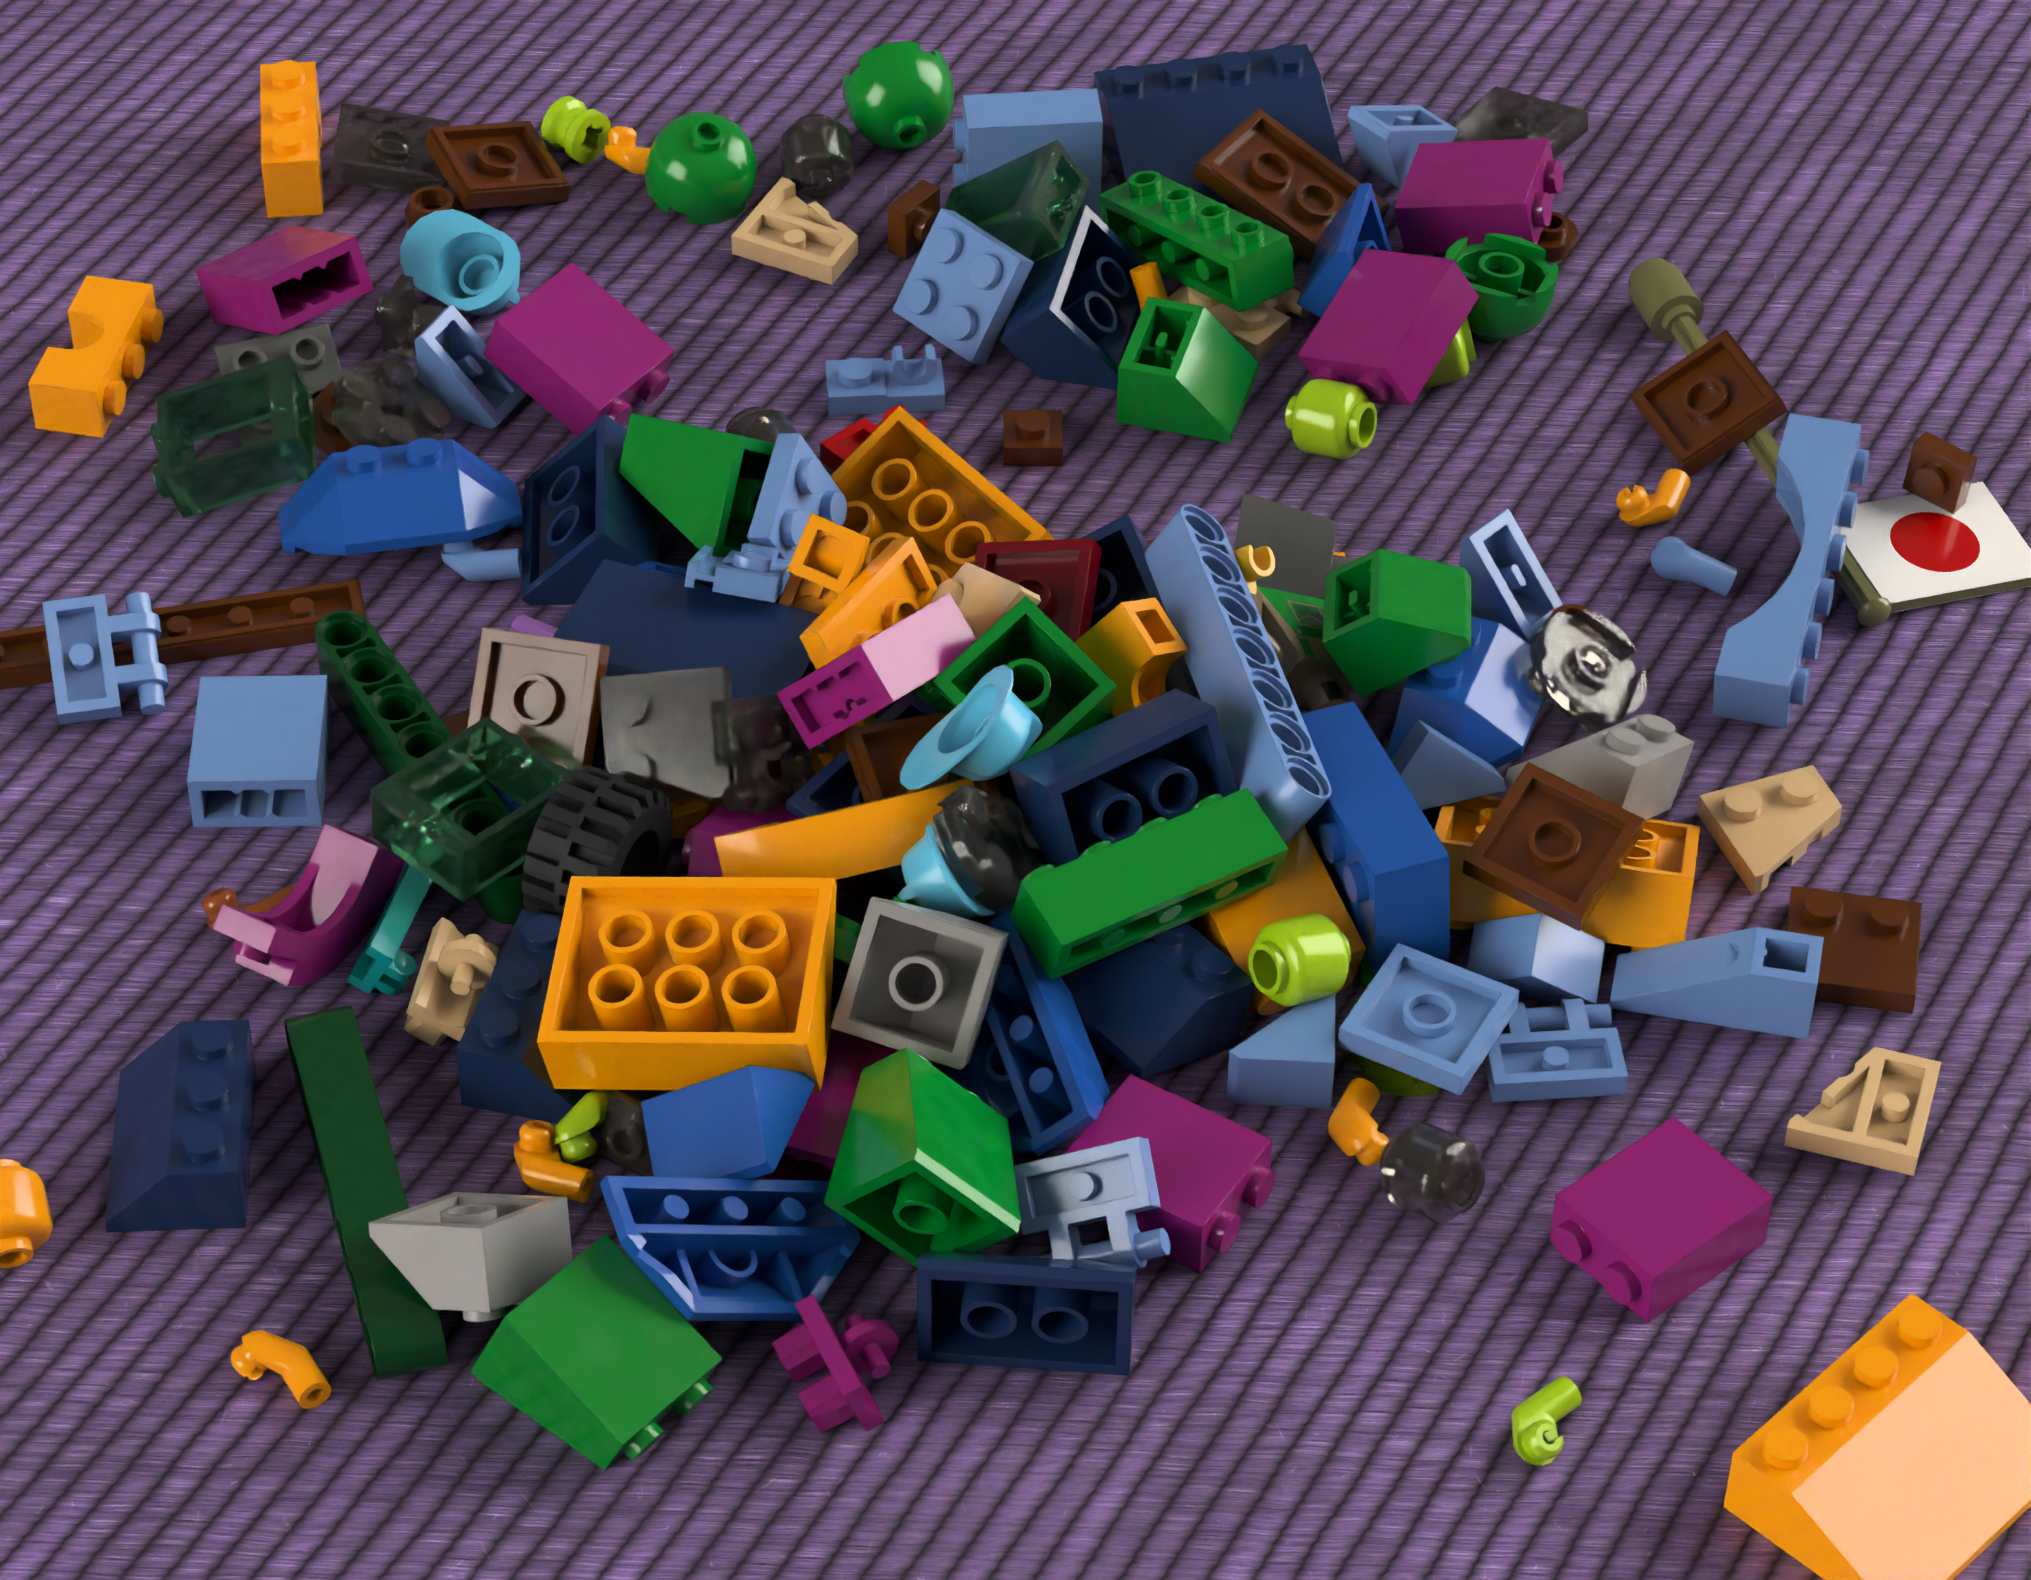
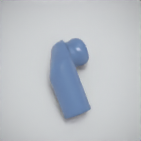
[1650,536,1738,596]
[440,540,522,582]

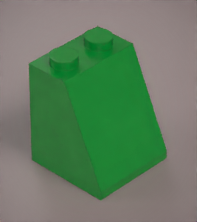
[618,413,816,558]
[932,596,1117,761]
[823,1047,1021,1268]
[471,1234,723,1470]

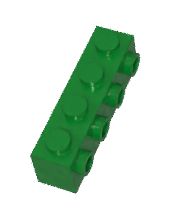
[1098,170,1295,313]
[1010,787,1289,980]

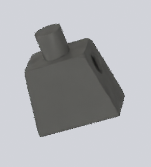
[1234,493,1358,599]

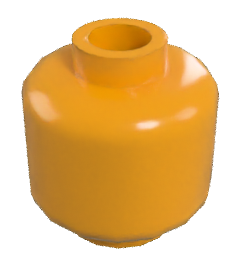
[0,1159,53,1268]

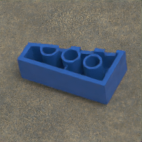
[1301,701,1450,975]

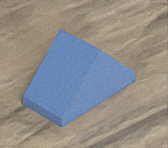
[1347,105,1458,190]
[414,304,527,429]
[1459,508,1563,643]
[1391,719,1506,810]
[1467,913,1605,1005]
[1227,994,1336,1109]

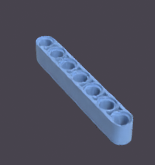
[1144,504,1332,843]

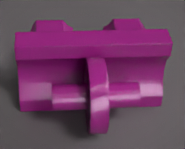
[772,1294,899,1433]

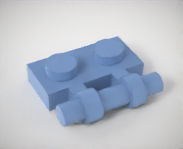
[42,592,169,725]
[1484,998,1628,1102]
[1014,1137,1170,1269]

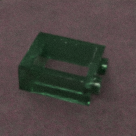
[944,139,1090,262]
[151,354,317,518]
[371,716,570,902]

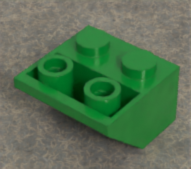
[1116,297,1259,443]
[1322,548,1471,698]

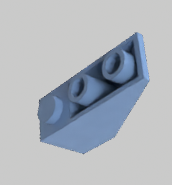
[1609,927,1824,1040]

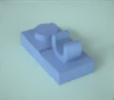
[825,344,945,415]

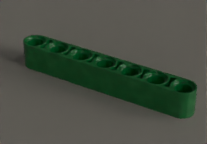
[314,611,530,925]
[284,1005,448,1381]

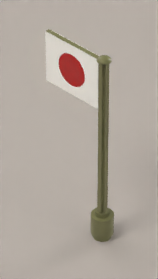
[1628,258,2031,627]

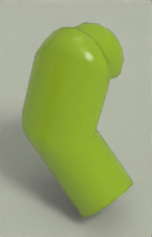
[553,1090,634,1164]
[1511,1376,1582,1466]

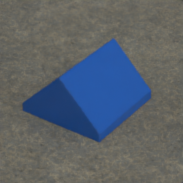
[1297,183,1392,318]
[641,1066,816,1179]

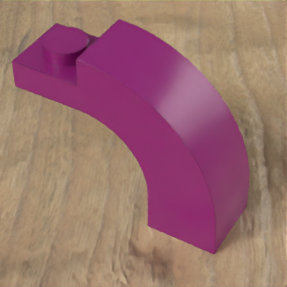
[212,823,407,987]

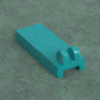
[346,825,454,996]

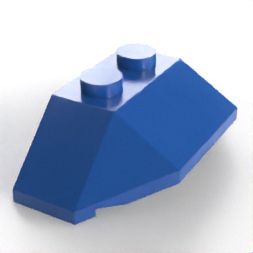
[278,438,524,556]
[1387,616,1557,769]
[944,909,1111,1156]
[599,1175,862,1321]

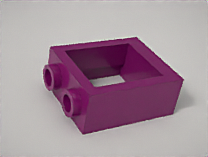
[776,592,977,750]

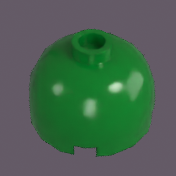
[843,41,954,150]
[644,112,757,225]
[1445,233,1559,342]

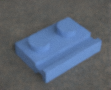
[684,543,791,603]

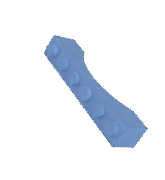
[1713,413,1870,728]

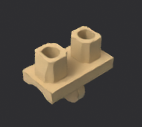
[404,917,499,1046]

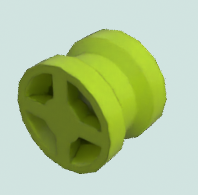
[541,95,611,164]

